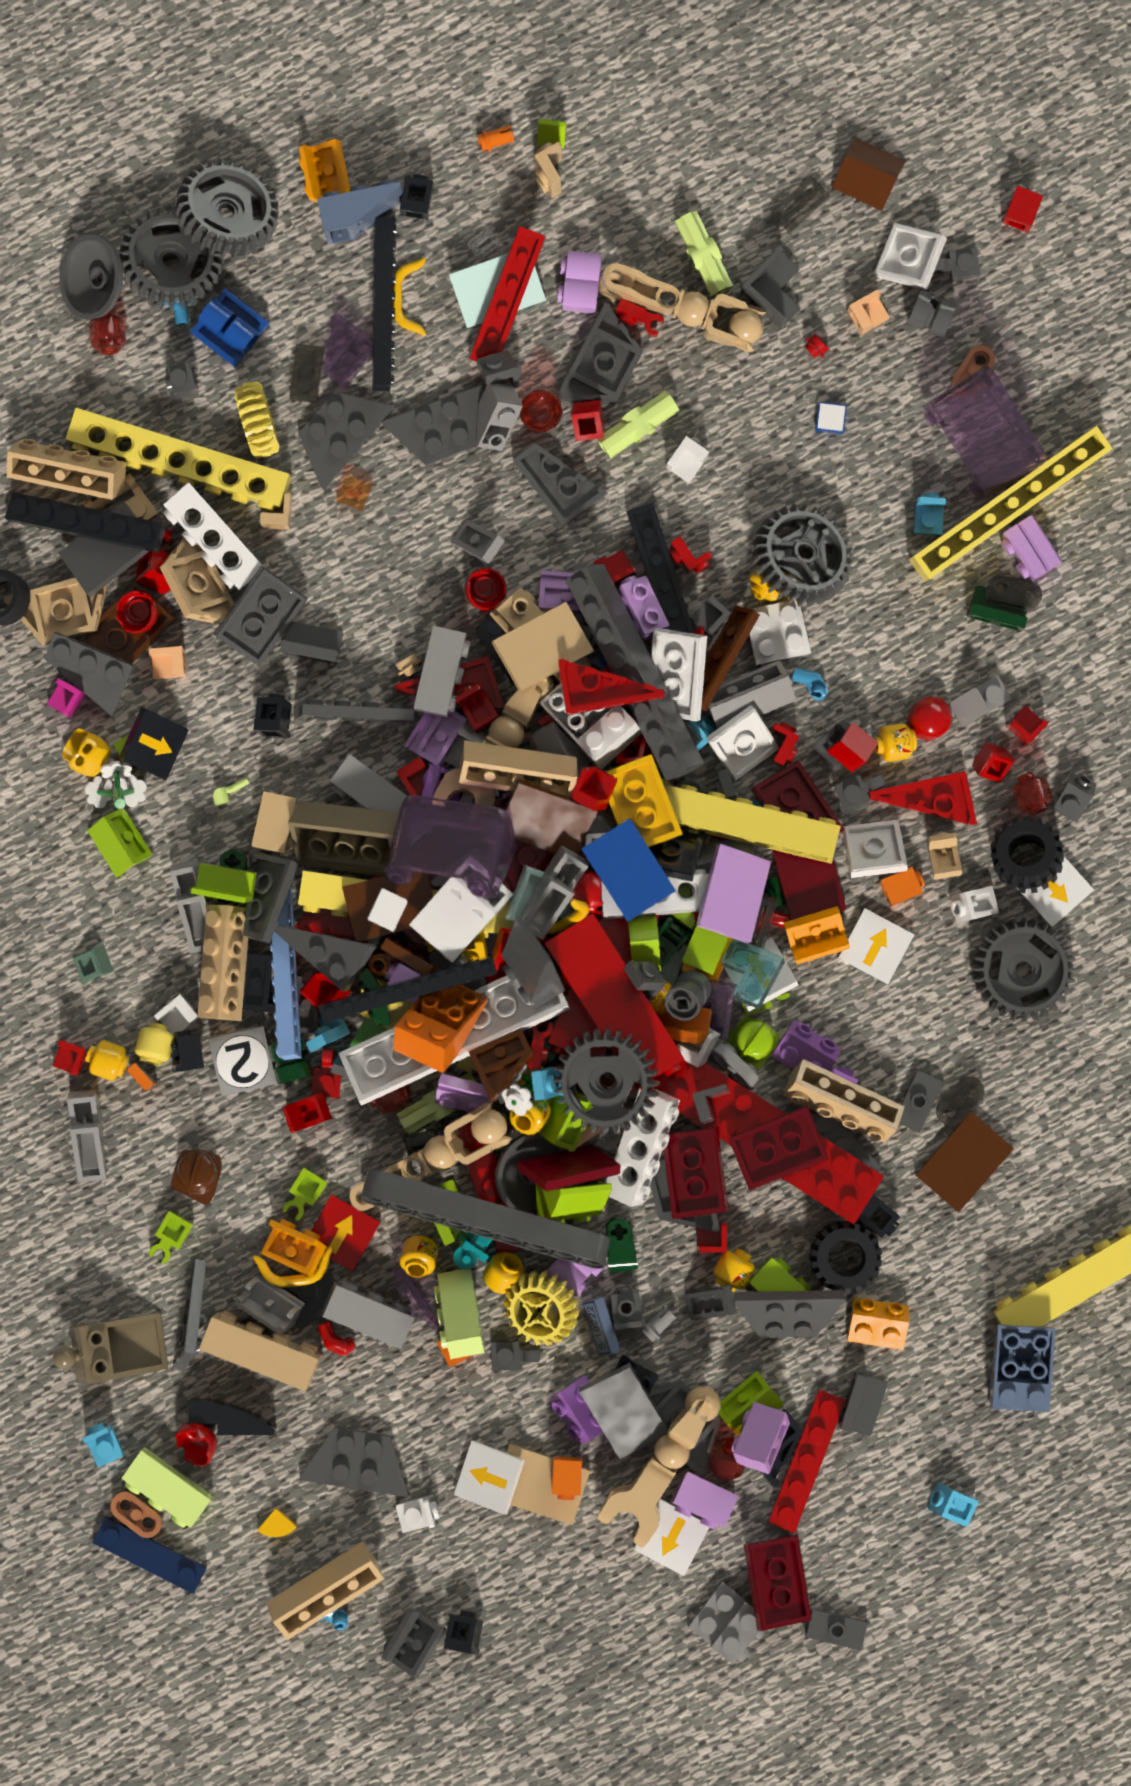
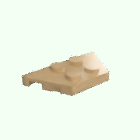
[160,537,234,624]
[4,578,108,646]

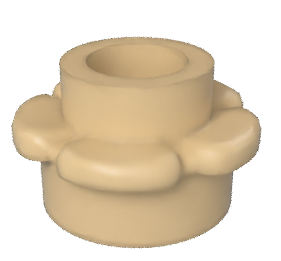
[396,653,422,678]

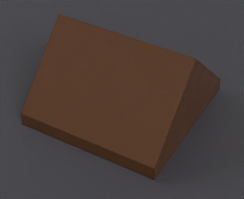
[832,137,906,211]

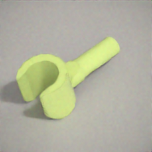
[213,778,249,806]

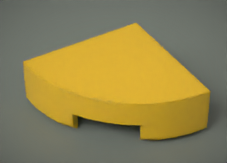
[257,1507,298,1537]

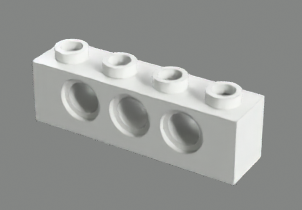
[162,482,263,590]
[600,869,709,920]
[606,1087,680,1207]

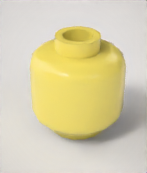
[135,1023,175,1066]

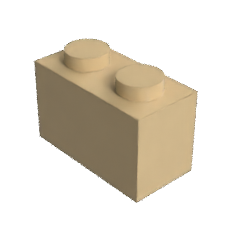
[251,791,299,855]

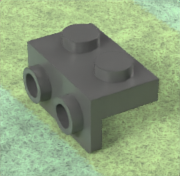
[381,1608,447,1678]

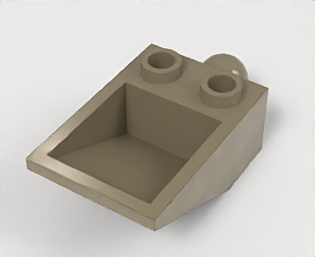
[53,1312,168,1384]

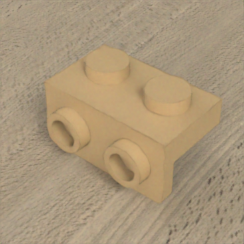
[534,142,562,198]

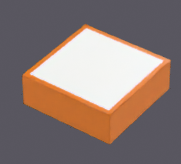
[127,1062,156,1090]

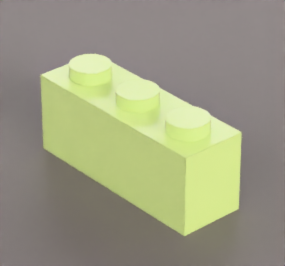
[434,1268,484,1359]
[121,1447,214,1528]

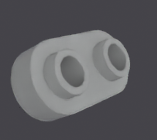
[710,1043,759,1090]

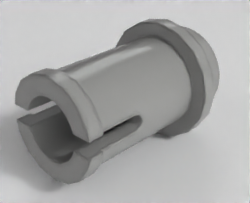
[641,1306,677,1342]

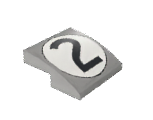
[209,1025,277,1097]

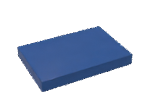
[582,818,676,922]

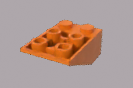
[393,984,489,1073]

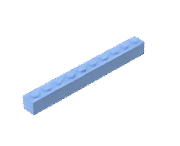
[270,886,301,1060]

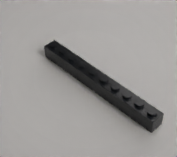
[372,217,396,391]
[319,955,497,1023]

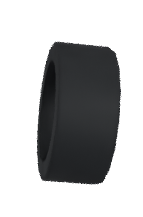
[0,569,30,626]

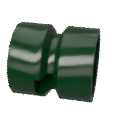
[268,1037,313,1085]

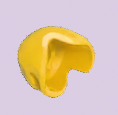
[62,728,111,777]

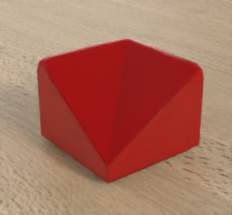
[972,742,1015,783]

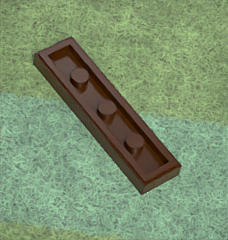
[701,606,760,711]

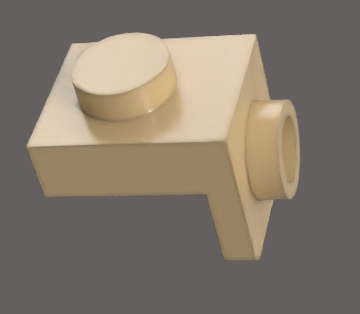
[928,832,962,880]

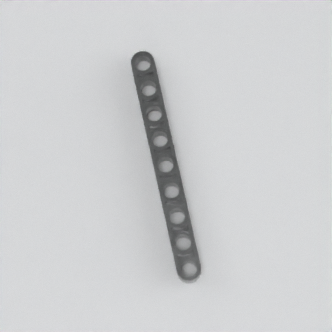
[361,1169,610,1269]

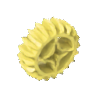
[234,381,280,458]
[503,1270,580,1346]

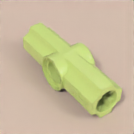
[675,211,733,298]
[597,390,679,459]
[397,1073,477,1134]

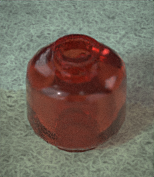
[88,312,126,355]
[1012,772,1053,816]
[370,1084,411,1114]
[709,1437,746,1481]

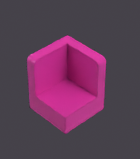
[47,678,86,719]

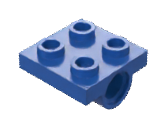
[190,289,270,368]

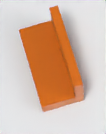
[657,1008,712,1044]

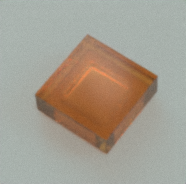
[336,475,373,512]

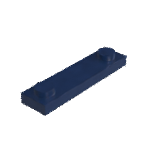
[92,1516,207,1594]

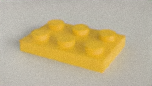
[607,754,683,848]

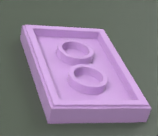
[696,844,771,943]

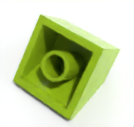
[536,1180,612,1223]

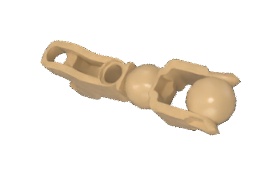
[599,263,766,352]
[433,676,554,829]
[350,1102,512,1211]
[597,1386,721,1548]

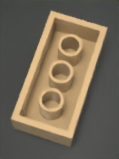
[199,1310,322,1392]

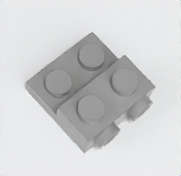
[688,1581,767,1665]

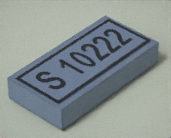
[581,1297,620,1356]

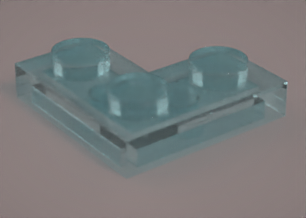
[721,939,785,1009]

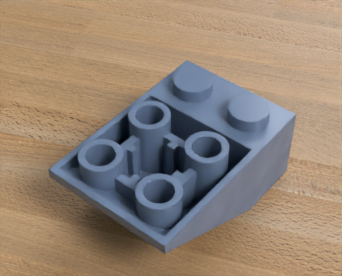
[317,180,402,245]
[989,1324,1056,1412]

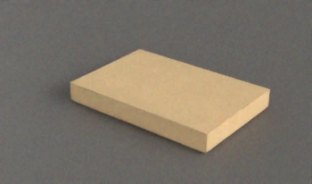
[492,602,594,692]
[506,1443,590,1525]

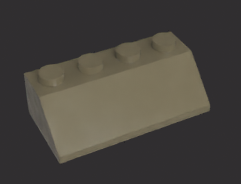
[288,801,409,876]

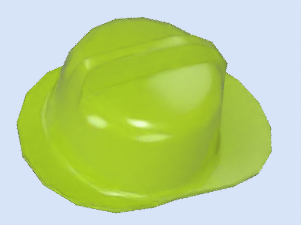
[724,1016,779,1071]

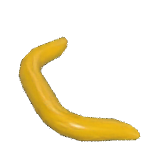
[392,258,426,336]
[547,899,589,934]
[253,1246,333,1288]

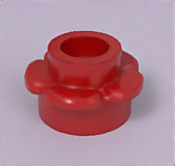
[804,333,829,358]

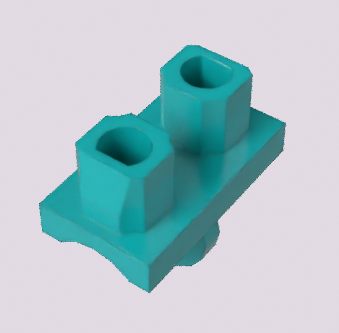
[453,1231,492,1269]

